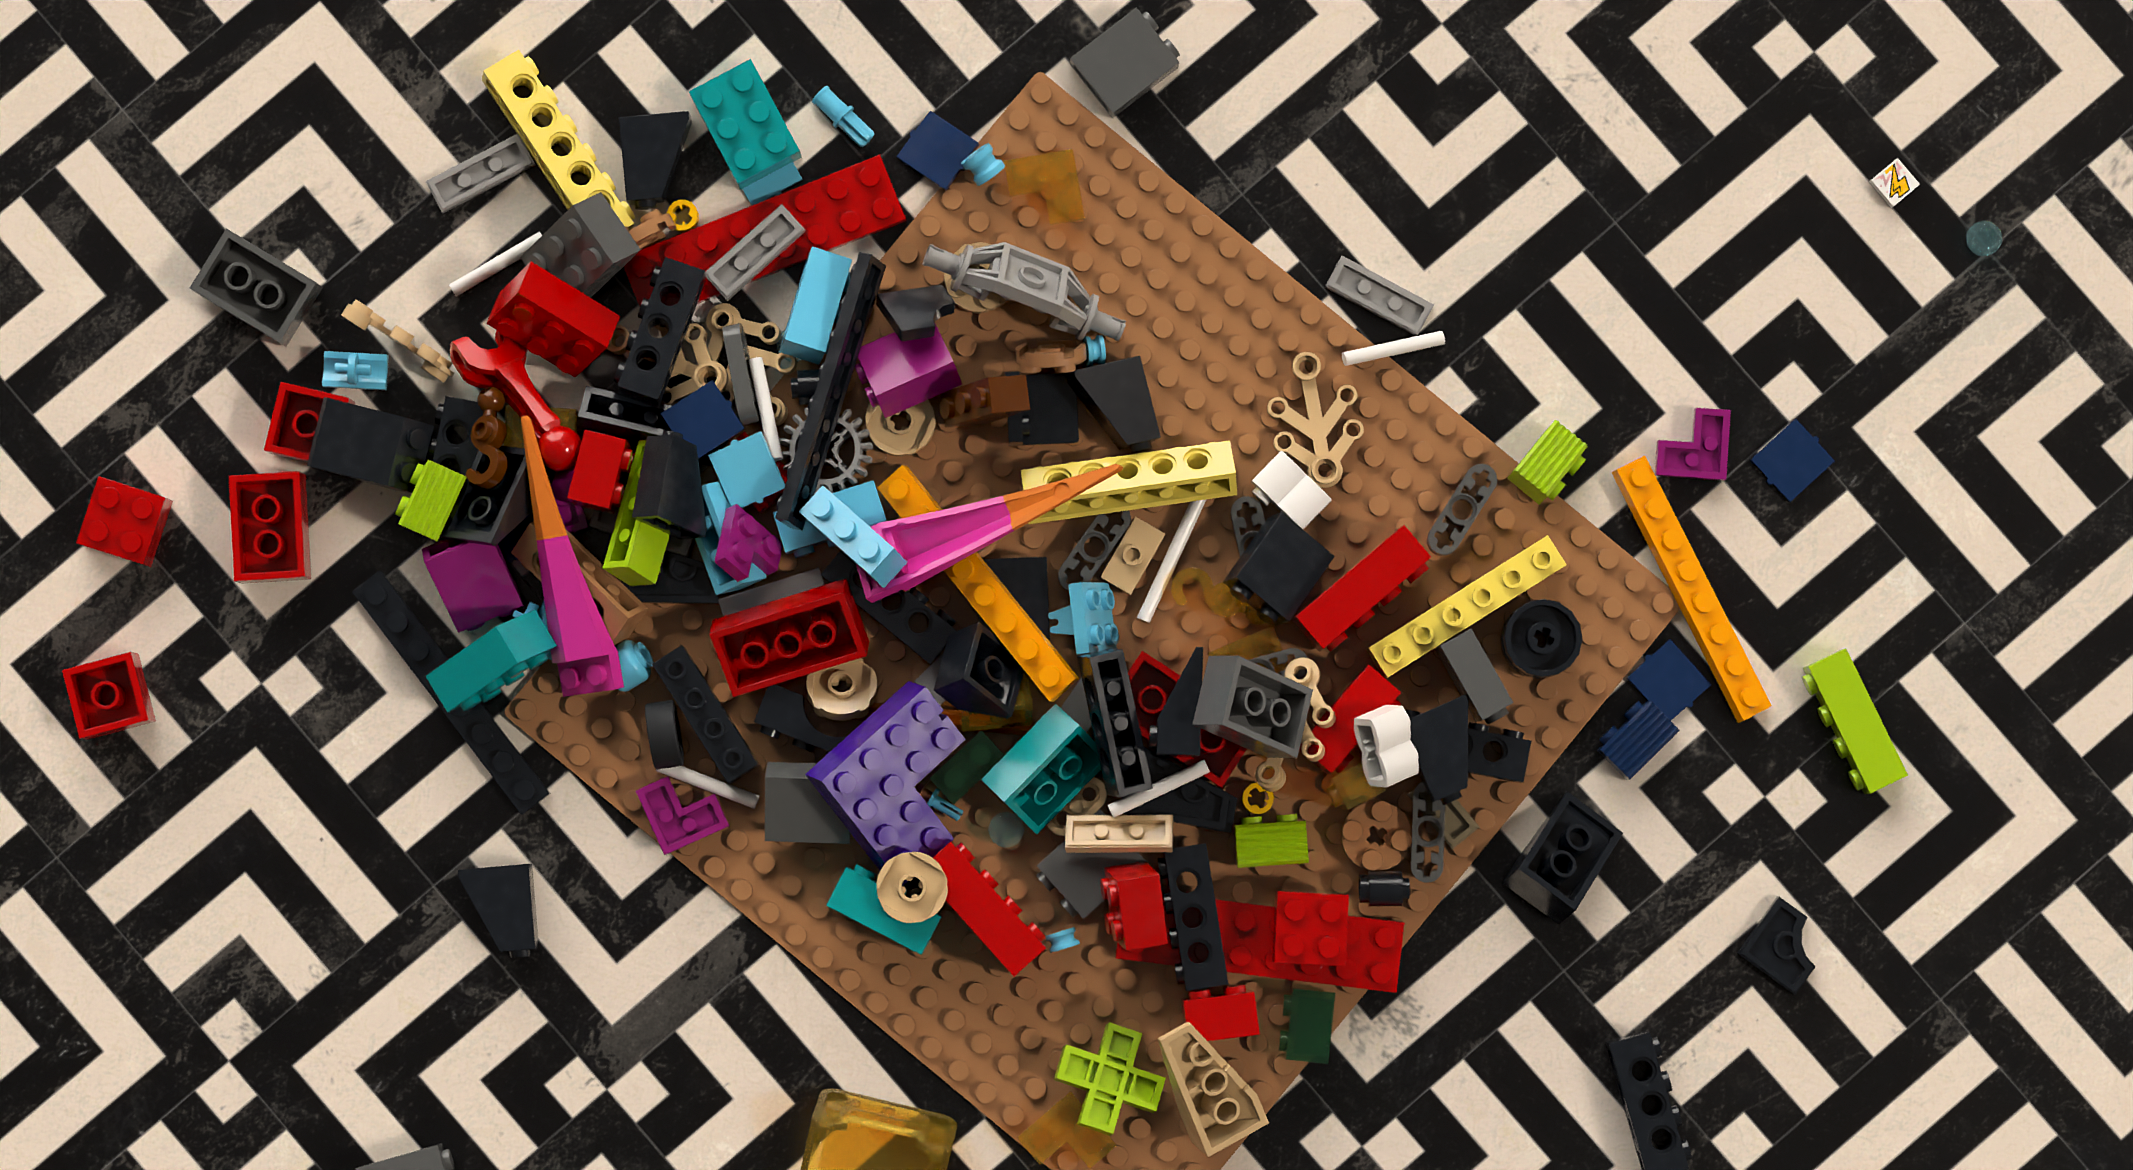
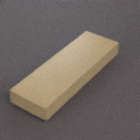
[1065,815,1173,853]

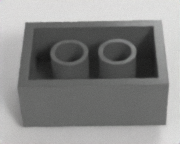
[520,192,641,298]
[190,228,323,347]
[1192,655,1313,758]

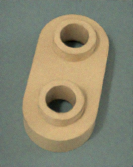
[1047,777,1107,836]

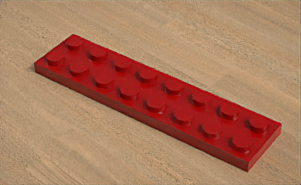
[624,155,906,306]
[1115,893,1405,993]

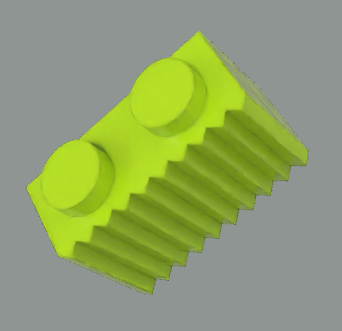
[1507,420,1588,505]
[395,460,467,541]
[1234,814,1309,868]

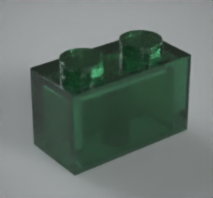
[929,730,1005,805]
[1278,988,1335,1064]

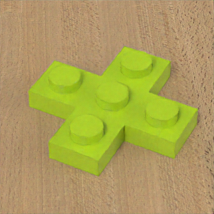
[1054,1022,1166,1136]

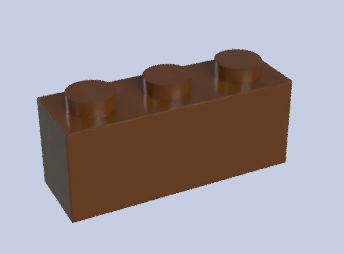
[940,375,1030,428]

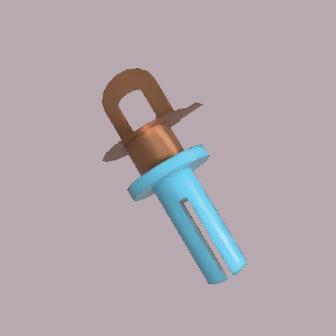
[915,779,963,821]

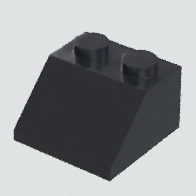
[933,622,1024,719]

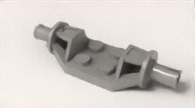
[922,242,1126,341]

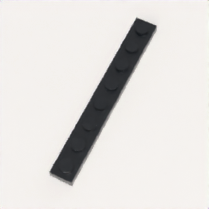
[775,252,886,531]
[352,571,551,815]

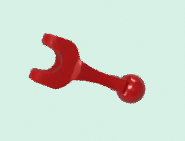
[450,330,581,471]

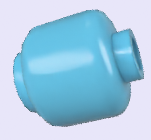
[615,639,654,692]

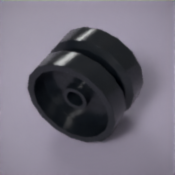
[1500,599,1582,679]

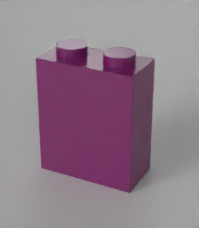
[855,323,962,418]
[422,539,523,633]

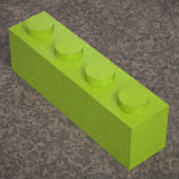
[602,440,669,586]
[1802,648,1908,794]

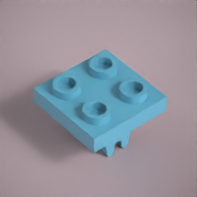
[1048,582,1119,655]

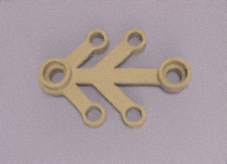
[341,299,455,383]
[697,303,797,426]
[607,323,728,406]
[1267,352,1364,488]
[1255,657,1336,792]

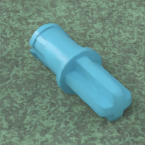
[812,86,874,147]

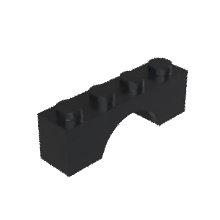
[754,685,847,756]

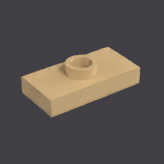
[1100,516,1166,595]

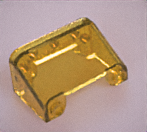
[801,1088,957,1170]

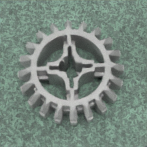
[779,407,873,494]

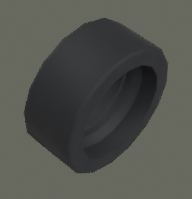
[645,700,684,770]

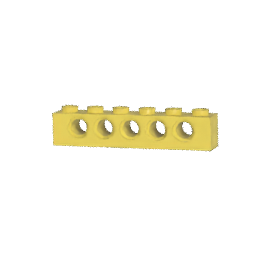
[482,50,635,230]
[1021,441,1237,524]
[1366,535,1567,679]

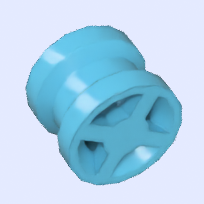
[961,143,1005,186]

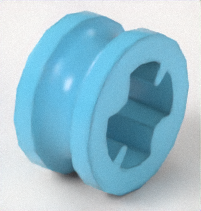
[1083,335,1106,367]
[1046,927,1080,953]

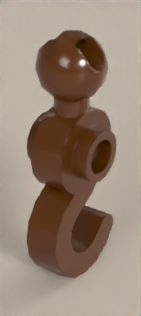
[466,387,507,489]

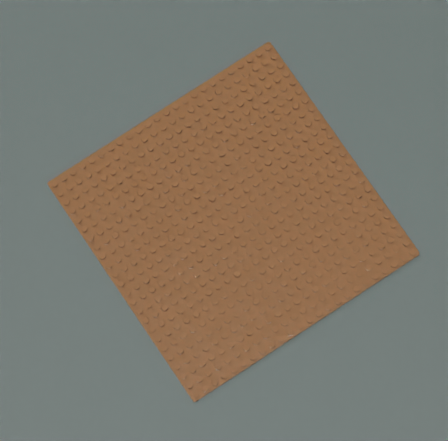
[504,72,1680,1170]

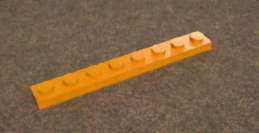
[1611,456,1772,723]
[877,465,1080,702]

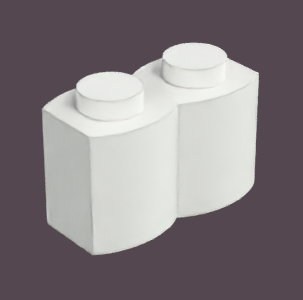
[1251,450,1332,530]
[1354,705,1419,787]

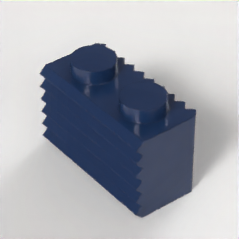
[1597,700,1680,780]

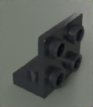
[1005,372,1079,446]

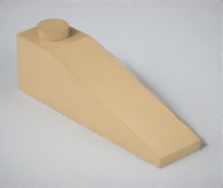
[1157,1022,1269,1157]

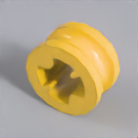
[667,200,699,233]
[1242,782,1274,814]

